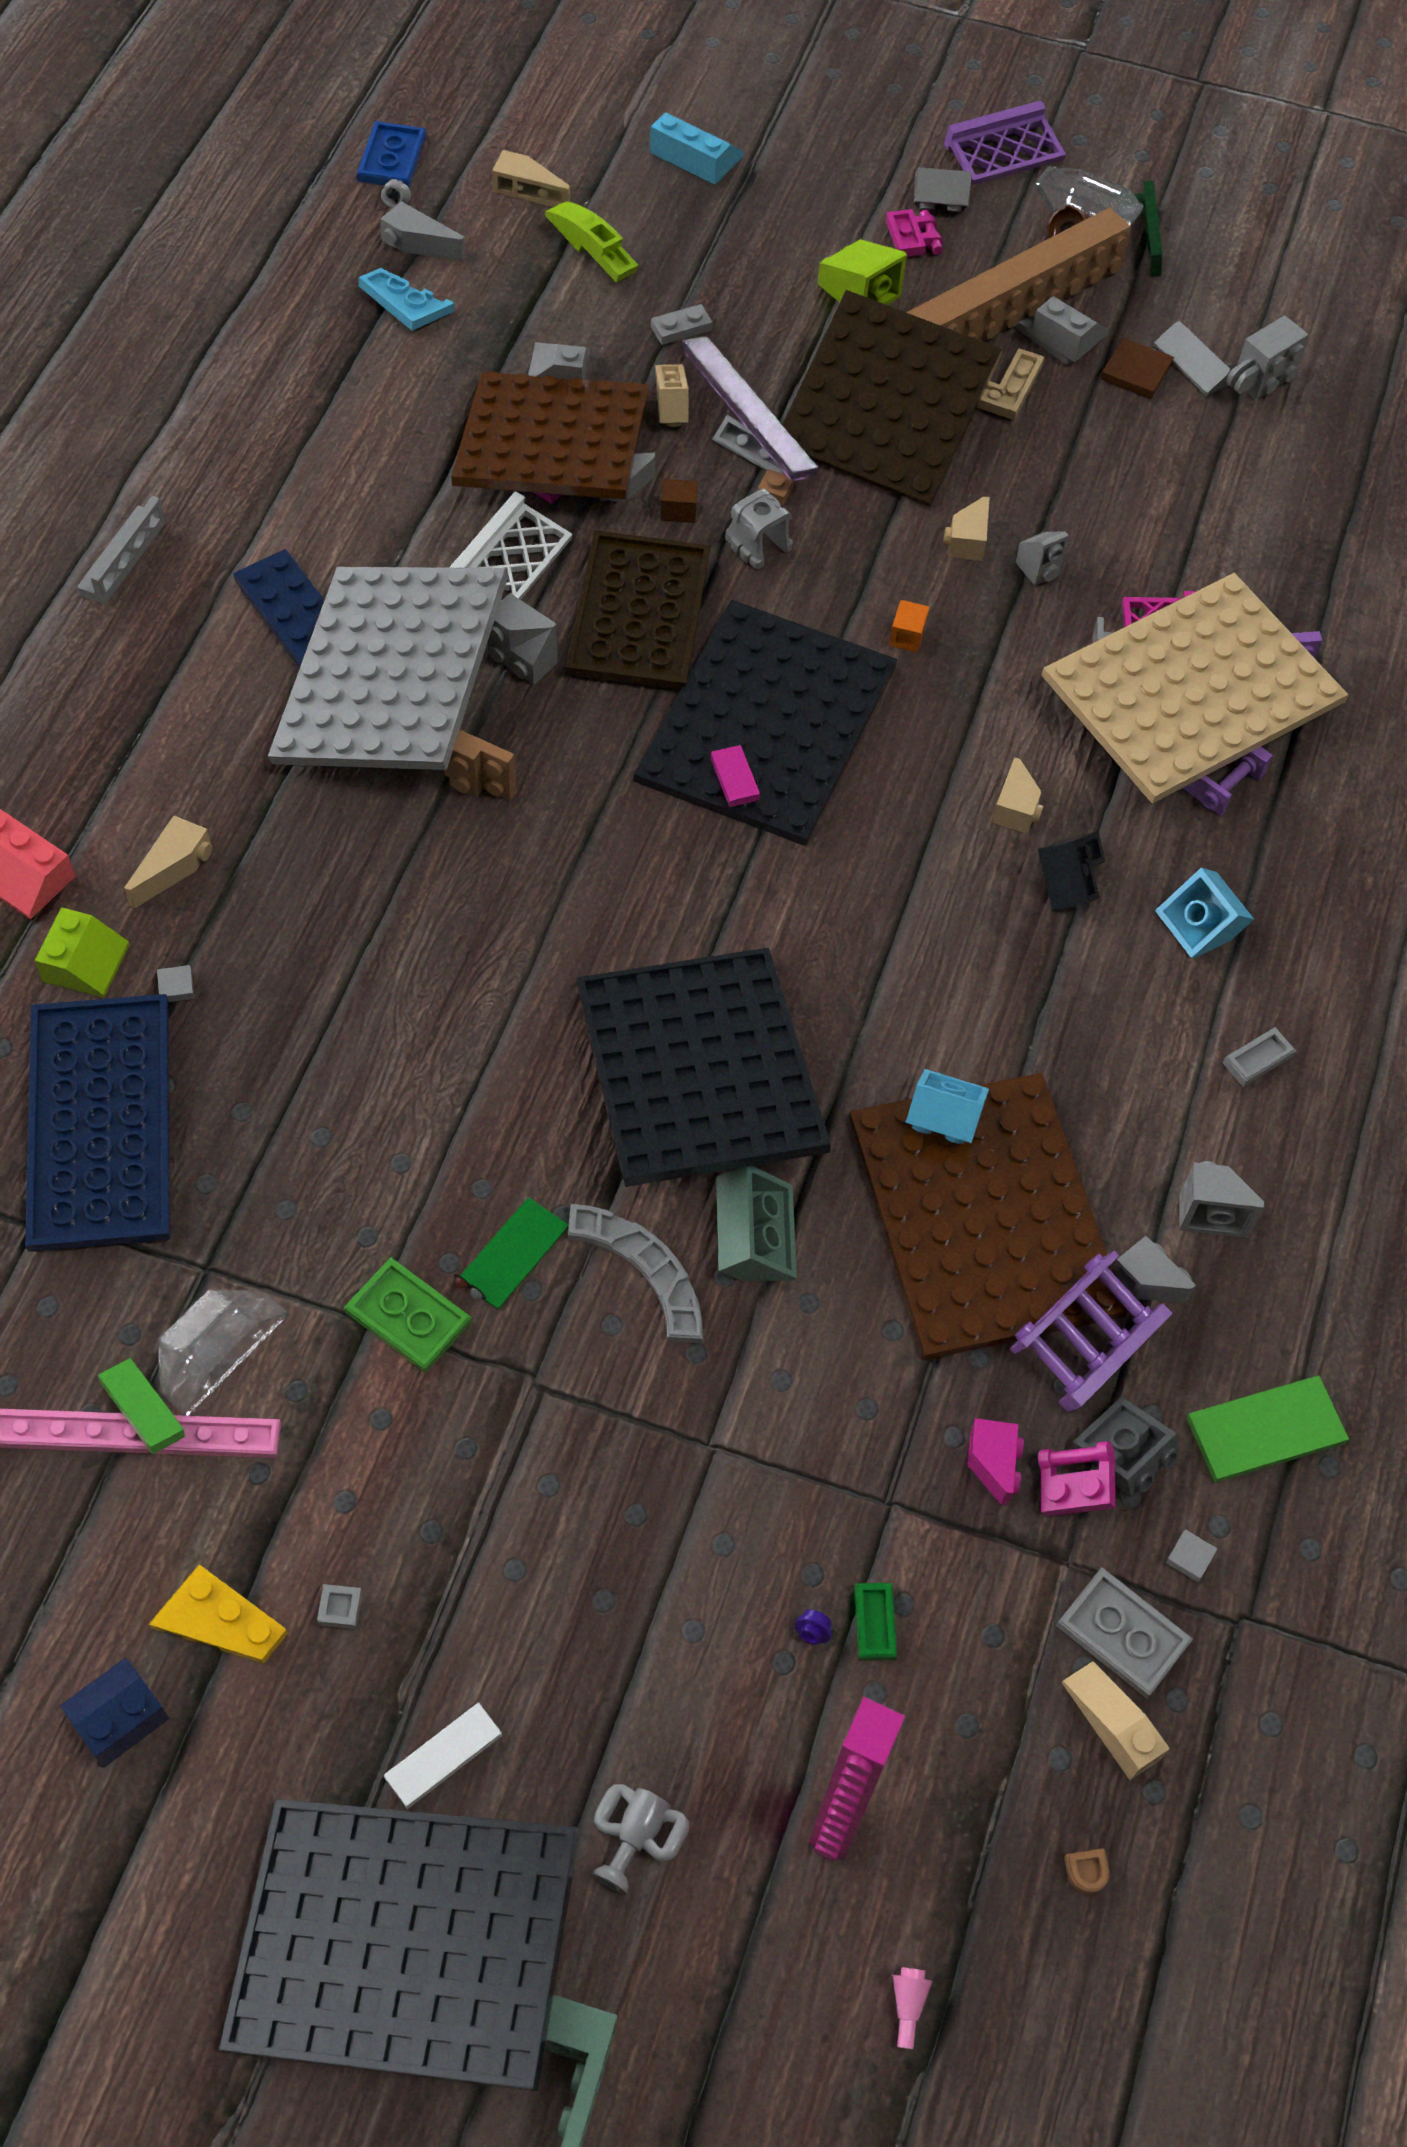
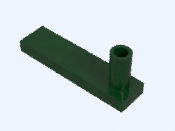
[1111,180,1162,277]

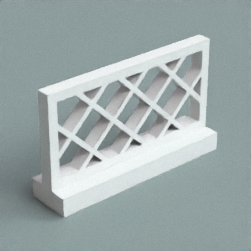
[450,491,573,600]

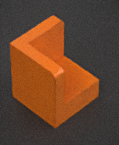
[889,600,930,653]

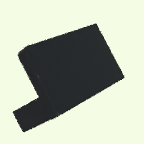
[1038,831,1106,910]

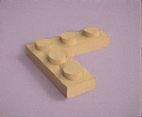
[977,348,1044,420]

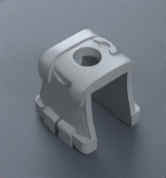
[725,488,793,569]

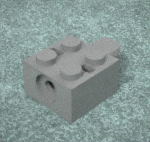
[1227,315,1309,400]

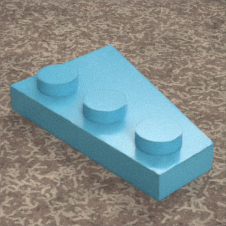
[359,268,455,331]

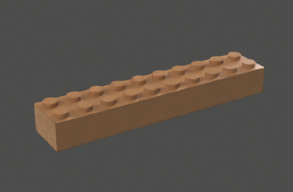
[906,207,1131,341]

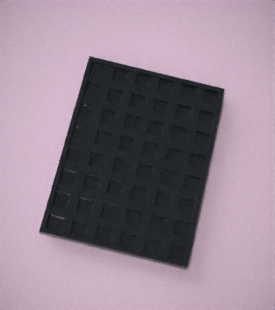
[634,599,897,846]
[576,947,831,1187]
[219,1799,580,2092]

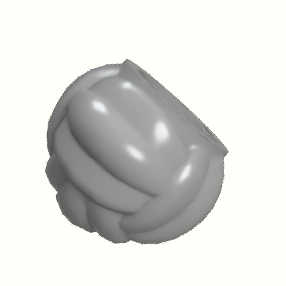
[381,179,411,209]

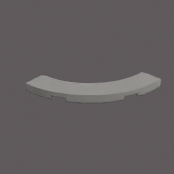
[568,1204,703,1343]

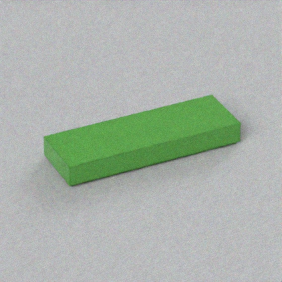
[98,1358,185,1455]

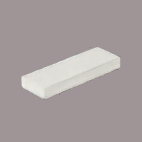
[384,1702,502,1809]

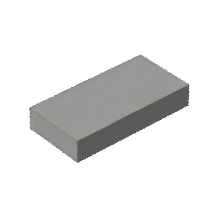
[1222,1027,1296,1087]

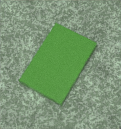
[344,1257,472,1373]

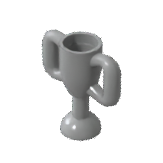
[592,1784,689,1895]

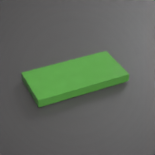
[1186,1375,1349,1483]

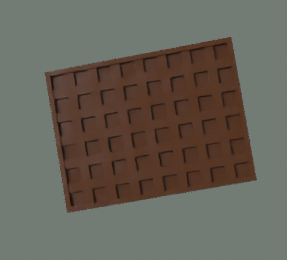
[849,1073,1127,1360]

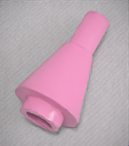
[892,1967,933,2049]

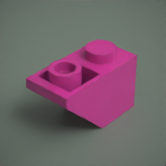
[967,1418,1024,1506]

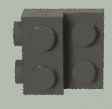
[1073,1396,1179,1497]

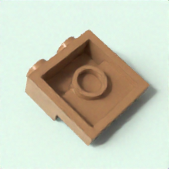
[444,730,517,801]

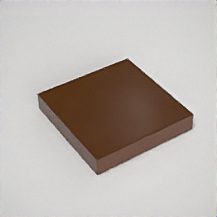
[1101,337,1174,399]

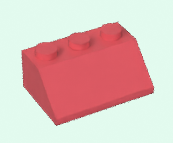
[0,809,76,920]

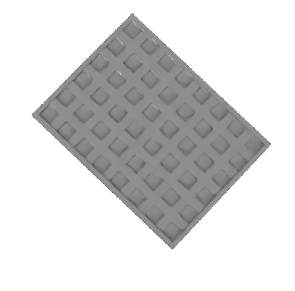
[268,567,508,770]

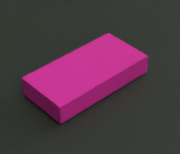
[710,745,760,807]

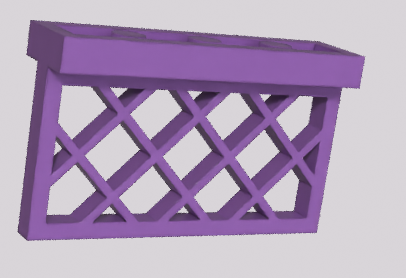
[944,100,1066,186]

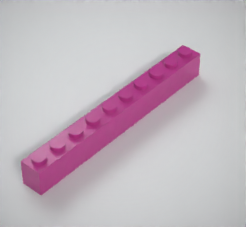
[809,1697,905,1861]

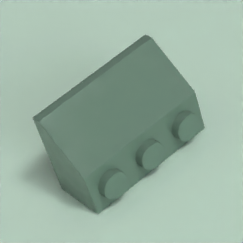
[716,1166,797,1281]

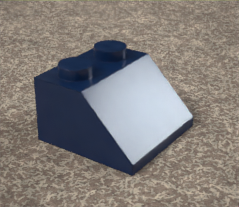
[60,1658,170,1768]

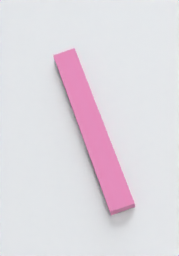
[0,1409,281,1458]

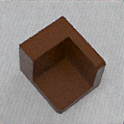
[661,479,698,523]

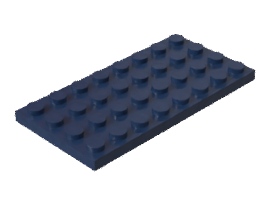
[25,994,171,1252]

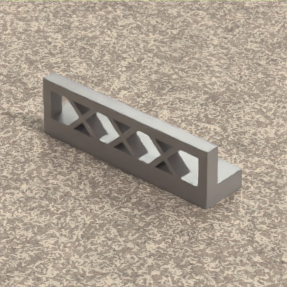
[77,496,166,605]

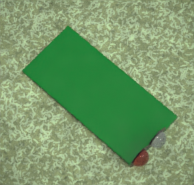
[454,1197,569,1310]

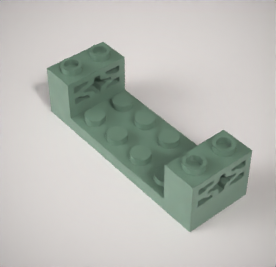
[545,1995,617,2147]

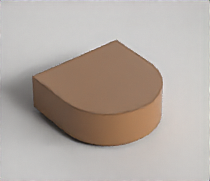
[1064,1848,1109,1895]

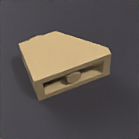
[943,497,989,561]
[992,757,1044,834]

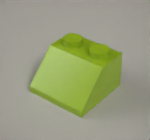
[35,907,130,998]

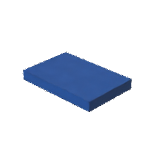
[356,121,427,188]

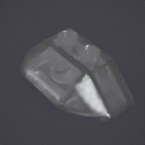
[1035,166,1144,226]
[158,1289,289,1416]

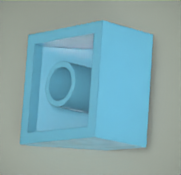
[1155,868,1254,959]
[906,1069,989,1144]

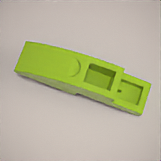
[545,201,638,283]

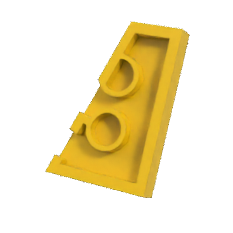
[149,1564,288,1664]

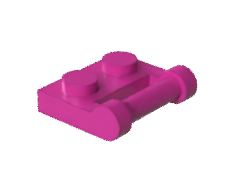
[1038,1441,1116,1517]

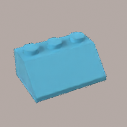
[650,112,744,185]

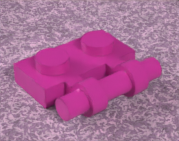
[886,209,943,257]

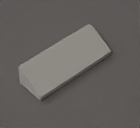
[1154,321,1231,396]
[712,415,801,475]

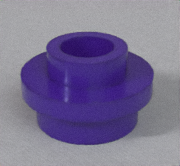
[795,1610,832,1645]

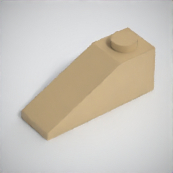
[492,150,570,207]
[655,364,688,427]
[124,816,212,908]
[1062,1661,1170,1780]

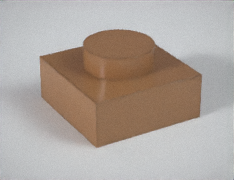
[757,469,795,505]

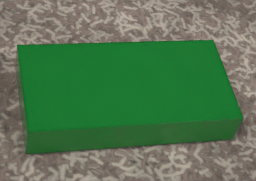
[854,1583,897,1661]

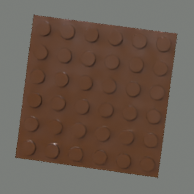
[451,371,649,499]

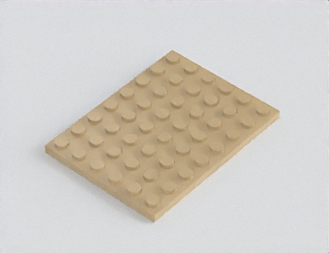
[1041,573,1348,804]

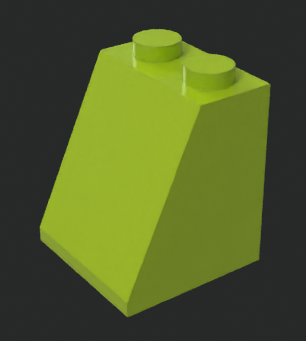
[818,239,907,305]

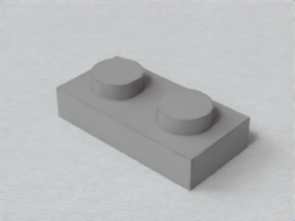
[651,304,712,345]

